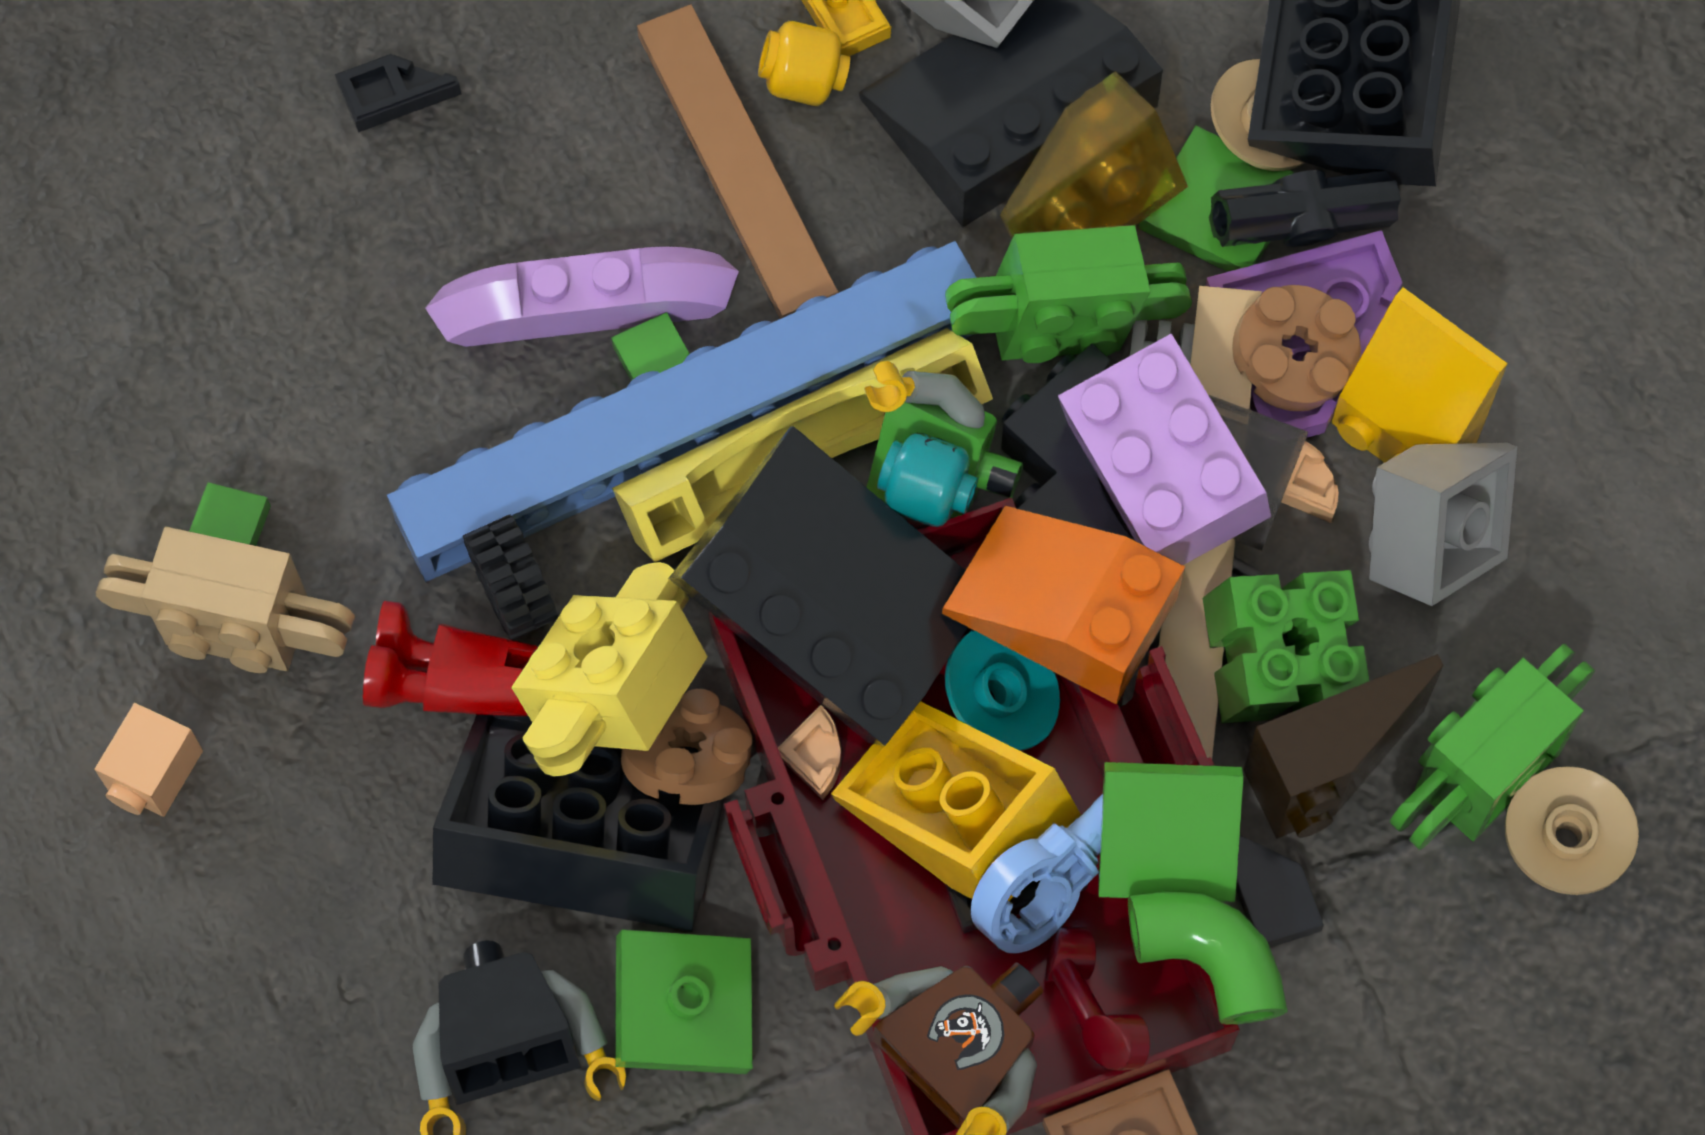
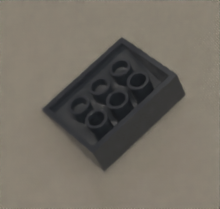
[859,0,1163,228]
[1248,0,1460,187]
[668,426,968,746]
[432,714,724,932]

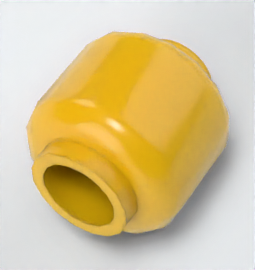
[758,21,850,106]

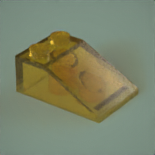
[1000,71,1188,240]

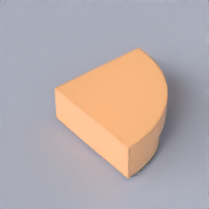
[1273,438,1339,523]
[778,705,842,800]

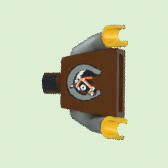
[834,962,1044,1135]

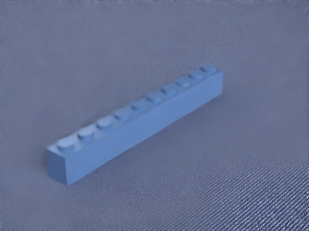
[387,241,977,582]

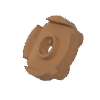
[1232,285,1361,412]
[621,689,752,805]

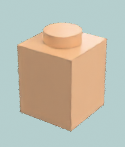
[94,702,203,817]

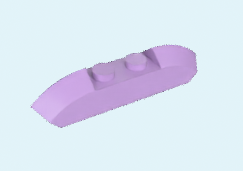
[425,247,739,347]

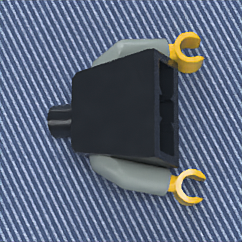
[413,940,626,1135]

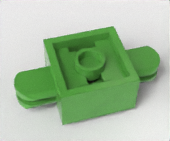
[945,225,1192,363]
[1389,644,1595,850]

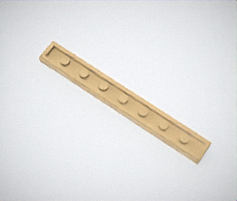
[1159,286,1262,759]

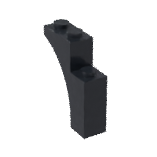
[1001,343,1133,540]

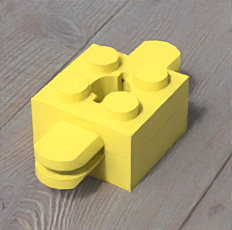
[511,562,708,776]

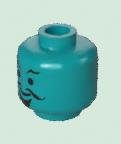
[877,432,978,527]

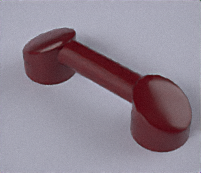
[1045,927,1150,1070]

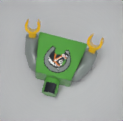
[864,361,1023,529]

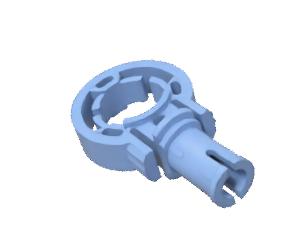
[971,794,1103,953]

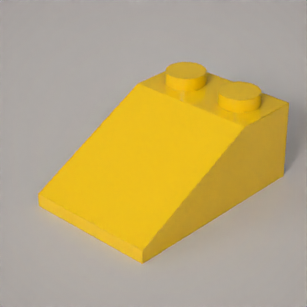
[1331,287,1508,463]
[831,701,1081,901]

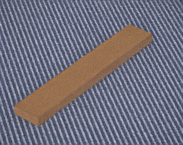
[637,4,839,319]

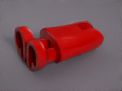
[363,600,539,716]

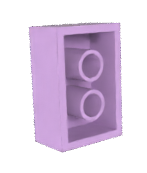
[1058,334,1271,565]

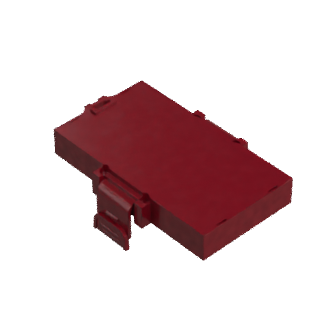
[709,497,1240,1135]

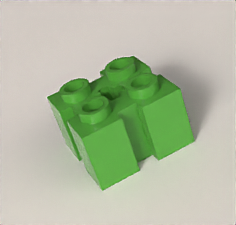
[1202,570,1369,723]

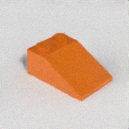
[942,506,1185,704]

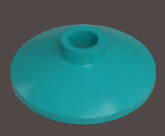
[945,630,1060,751]

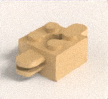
[96,526,355,673]

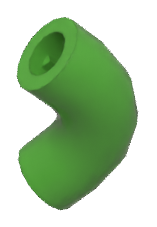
[1128,891,1288,1025]

